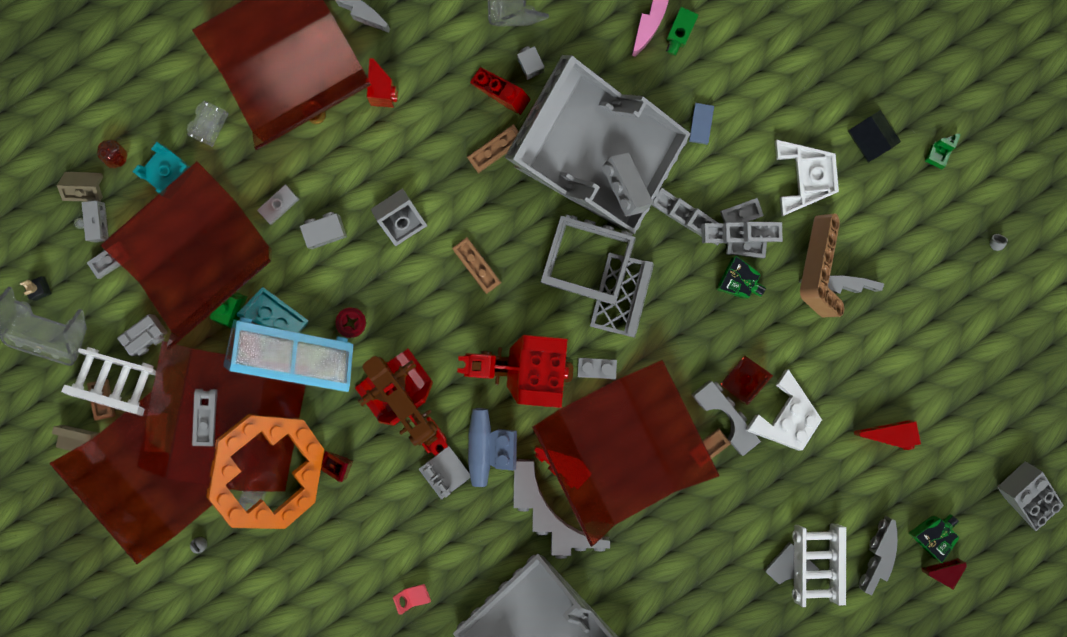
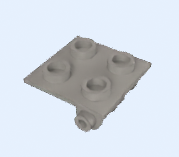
[419,446,470,500]

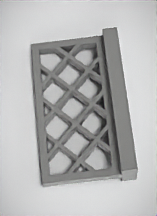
[590,253,654,338]

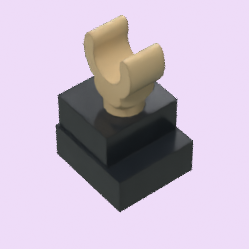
[20,276,52,301]

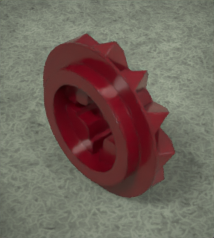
[335,307,367,338]

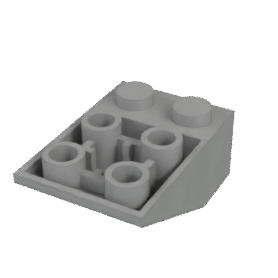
[997,461,1064,531]

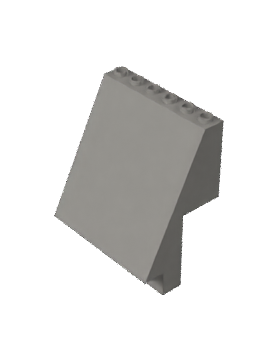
[504,55,691,234]
[453,554,618,637]

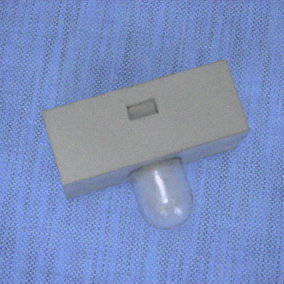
[74,201,109,242]

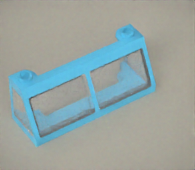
[223,317,353,392]

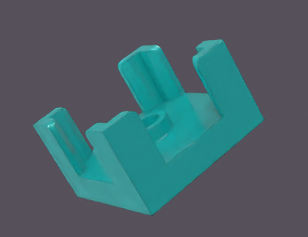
[132,142,194,199]

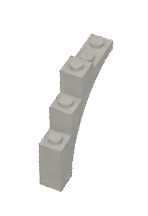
[514,459,610,559]

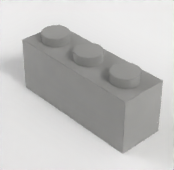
[602,153,654,217]

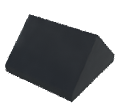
[848,110,901,163]

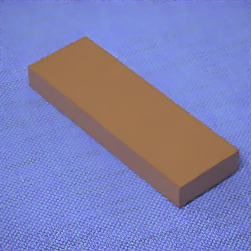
[467,124,519,173]
[452,237,501,294]

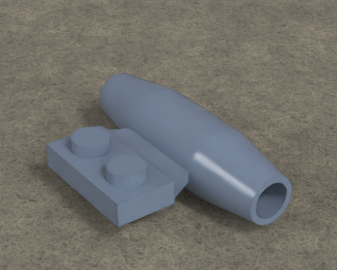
[468,408,517,487]

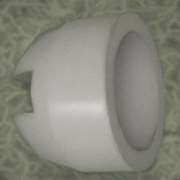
[990,234,1008,251]
[190,537,207,553]

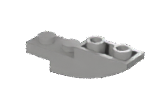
[859,516,898,596]

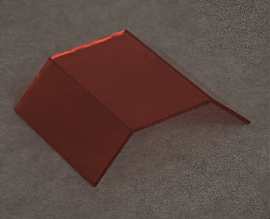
[192,0,371,150]
[101,161,272,350]
[137,341,309,492]
[532,360,720,547]
[50,364,260,564]

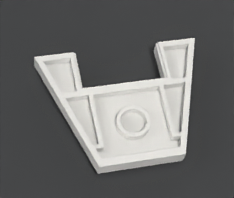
[775,140,839,216]
[745,369,822,451]

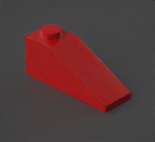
[853,420,921,450]

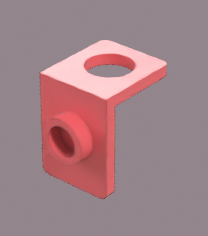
[393,584,431,615]

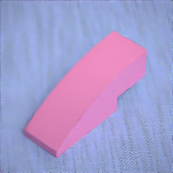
[632,0,669,57]

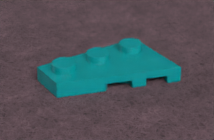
[237,287,308,333]

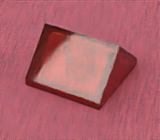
[720,356,773,405]

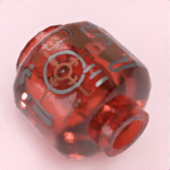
[97,140,128,169]

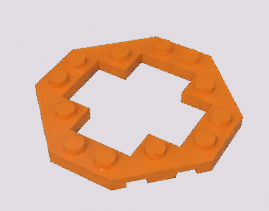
[206,414,324,529]

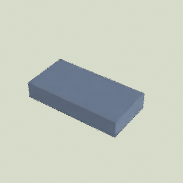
[689,103,714,145]

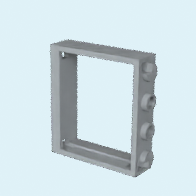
[541,215,636,305]

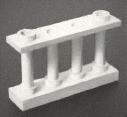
[61,347,159,416]
[792,524,846,607]

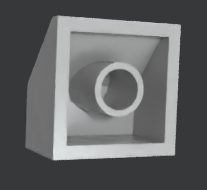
[371,188,427,246]

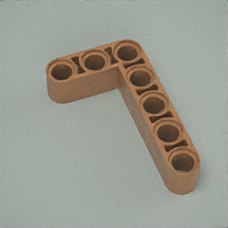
[800,213,844,318]

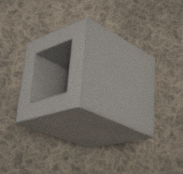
[517,46,544,80]

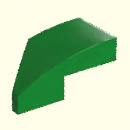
[925,133,961,169]

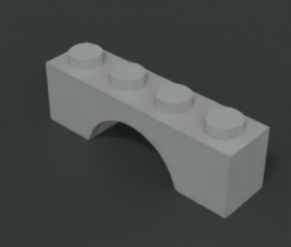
[691,381,761,456]

